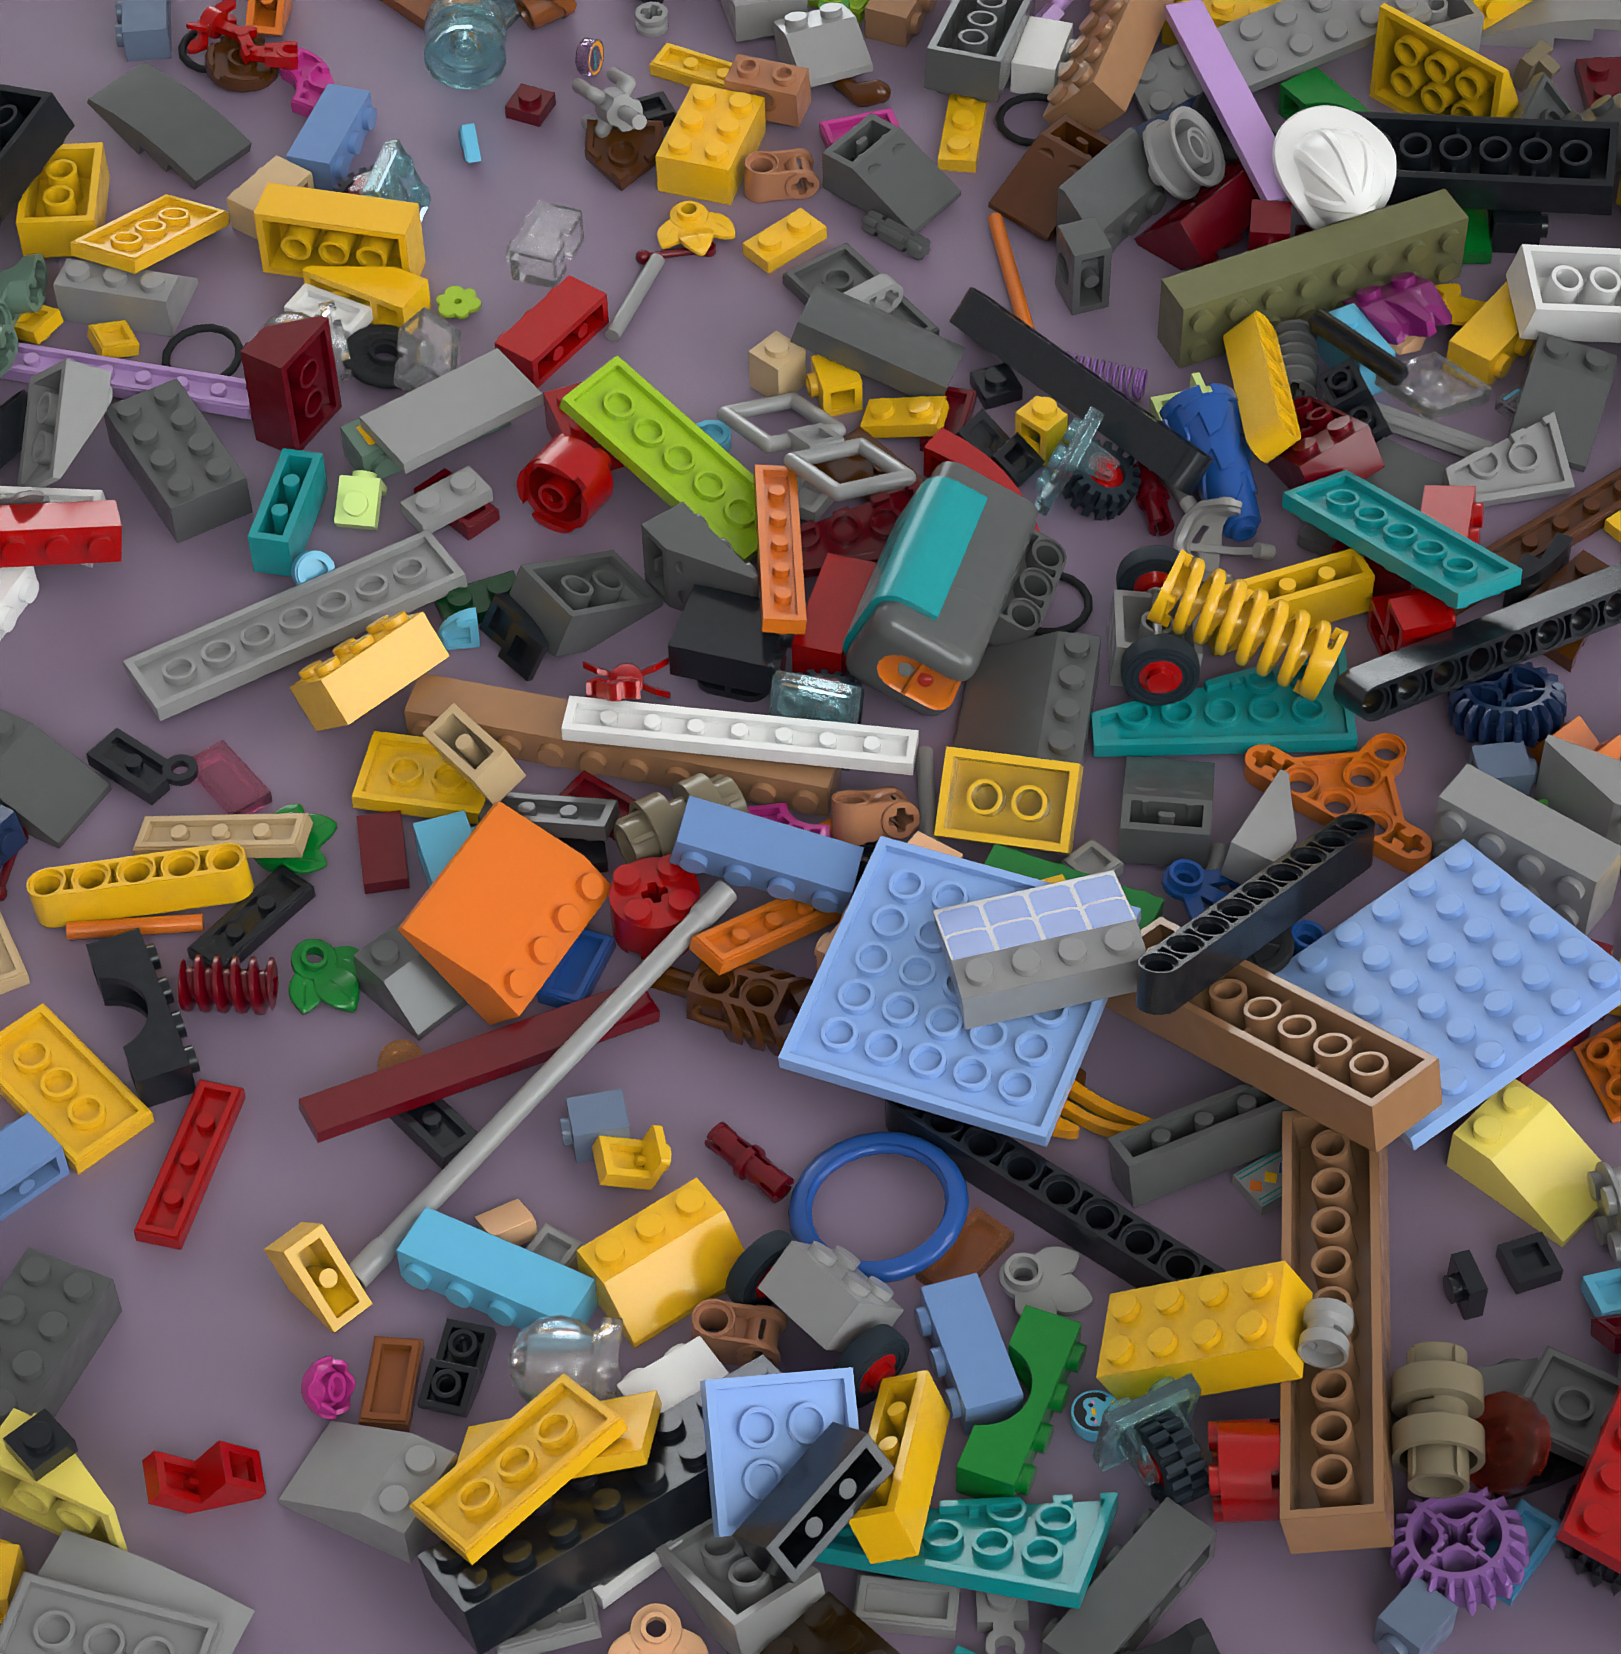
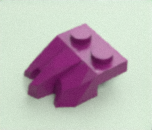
[1343,272,1452,345]

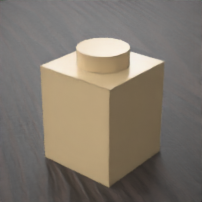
[748,331,806,397]

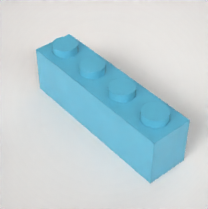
[396,1207,598,1350]

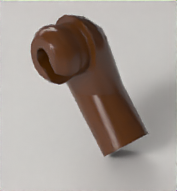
[835,77,891,107]

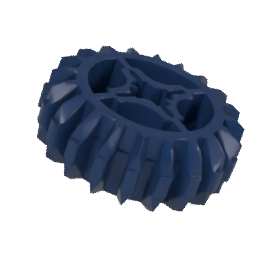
[1447,662,1567,748]

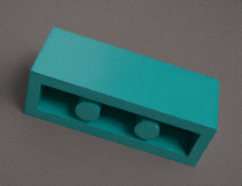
[247,448,328,577]

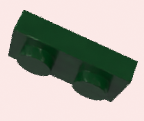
[434,570,516,624]

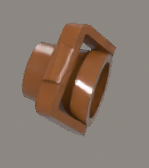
[515,0,577,30]

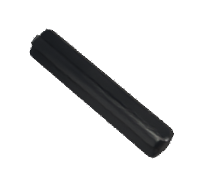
[1308,309,1409,386]

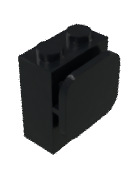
[668,584,795,702]

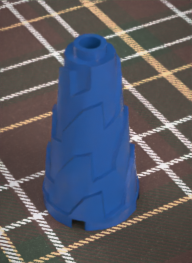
[1159,383,1261,542]

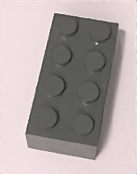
[924,0,1036,102]
[104,378,253,543]
[0,1247,122,1426]

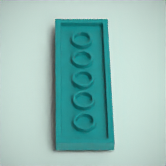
[1282,470,1522,609]

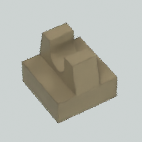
[1512,40,1561,92]

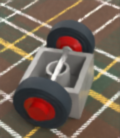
[1106,545,1203,705]
[725,1230,910,1408]

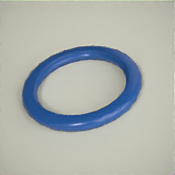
[788,1131,969,1283]

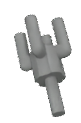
[572,67,647,138]

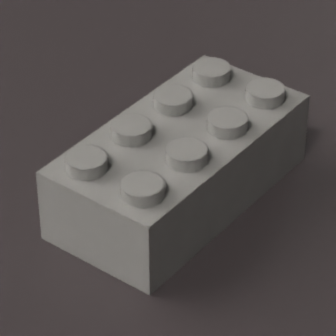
[1431,764,1621,936]

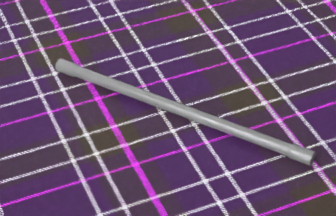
[348,880,737,1289]

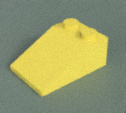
[1447,1079,1601,1247]
[0,1408,128,1551]

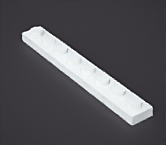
[561,695,919,775]

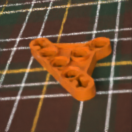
[1243,733,1432,873]

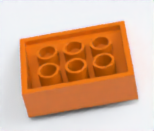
[397,801,611,1025]

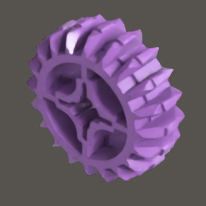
[1389,1486,1530,1617]

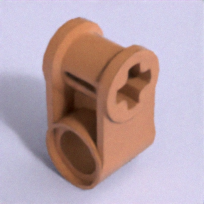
[744,148,820,203]
[831,786,920,846]
[691,1299,788,1367]

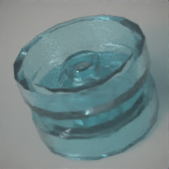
[424,0,507,90]

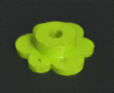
[436,285,481,319]

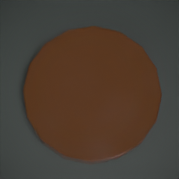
[205,36,280,93]

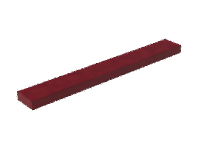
[299,986,660,1143]

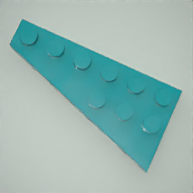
[1090,645,1358,757]
[814,1492,1119,1609]

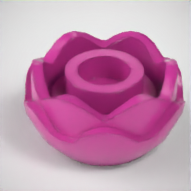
[301,1355,356,1419]

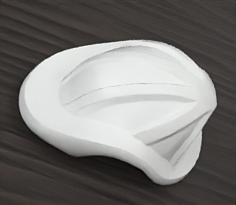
[1272,105,1397,231]

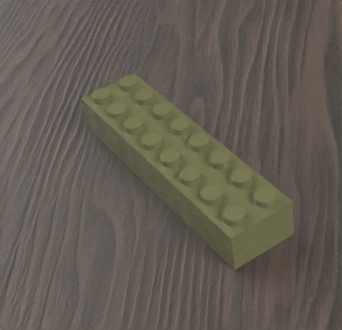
[1157,189,1469,369]

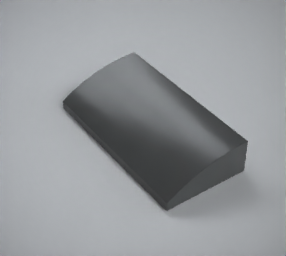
[790,282,965,397]

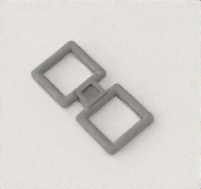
[717,392,916,501]

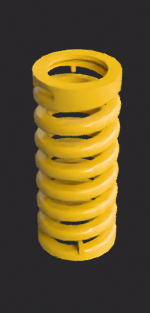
[1146,549,1349,702]

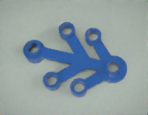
[1161,859,1326,957]

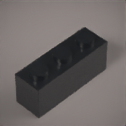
[732,1422,895,1583]

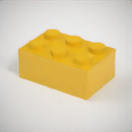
[656,83,766,205]
[16,142,110,258]
[289,611,450,731]
[934,746,1084,855]

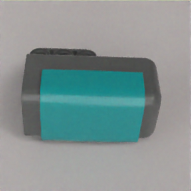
[842,461,1067,717]

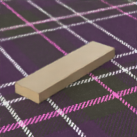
[133,813,313,858]

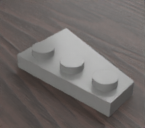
[1442,411,1575,507]

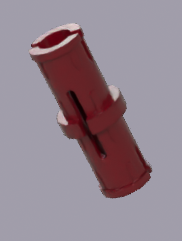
[1132,461,1175,536]
[705,1122,794,1203]

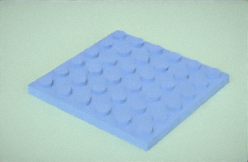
[778,836,1141,1147]
[1275,839,1621,1150]

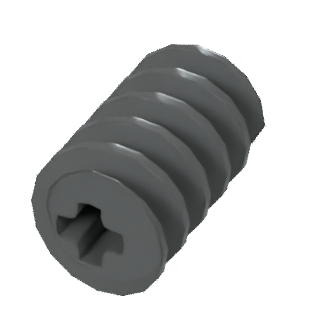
[1274,319,1318,401]

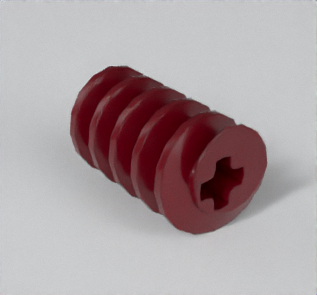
[178,954,278,1015]

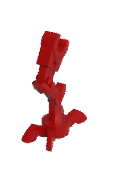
[186,0,298,70]
[583,657,671,702]

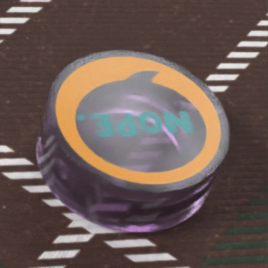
[575,37,604,77]

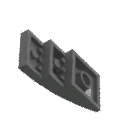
[87,62,252,190]

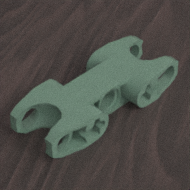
[0,253,48,379]

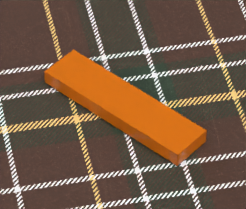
[689,899,850,976]

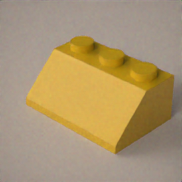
[576,1177,745,1349]

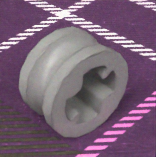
[635,2,669,37]

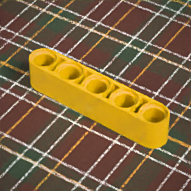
[1223,310,1301,463]
[26,843,255,928]

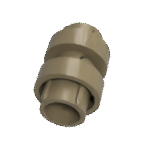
[613,773,748,864]
[1391,1341,1485,1499]

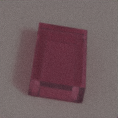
[193,740,273,815]

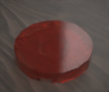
[1470,1391,1551,1496]

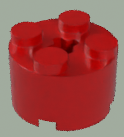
[517,433,614,533]
[609,854,701,960]
[1208,1418,1280,1523]

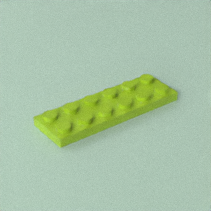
[559,355,758,563]

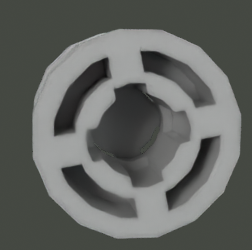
[1297,1298,1355,1369]

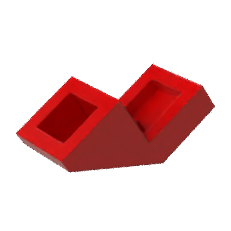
[142,1440,266,1514]

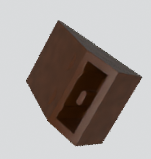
[988,114,1113,242]

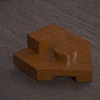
[585,119,664,191]

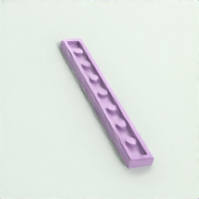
[1164,0,1293,206]
[1,342,252,420]

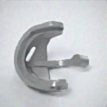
[1173,497,1276,585]

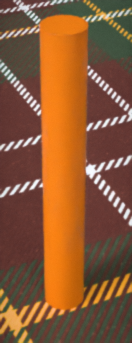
[66,913,205,940]

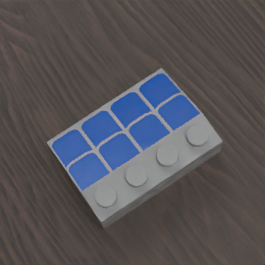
[933,870,1147,1030]

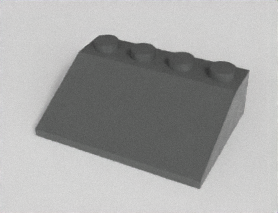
[954,631,1101,777]

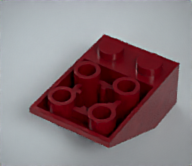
[1265,395,1385,490]

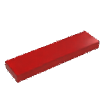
[134,1079,246,1250]

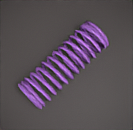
[1065,351,1148,400]

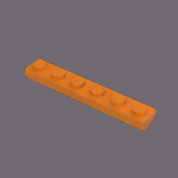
[753,464,807,635]

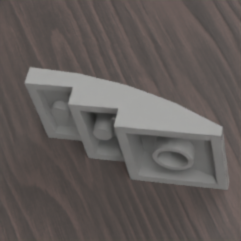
[1480,0,1621,48]
[38,1529,255,1654]

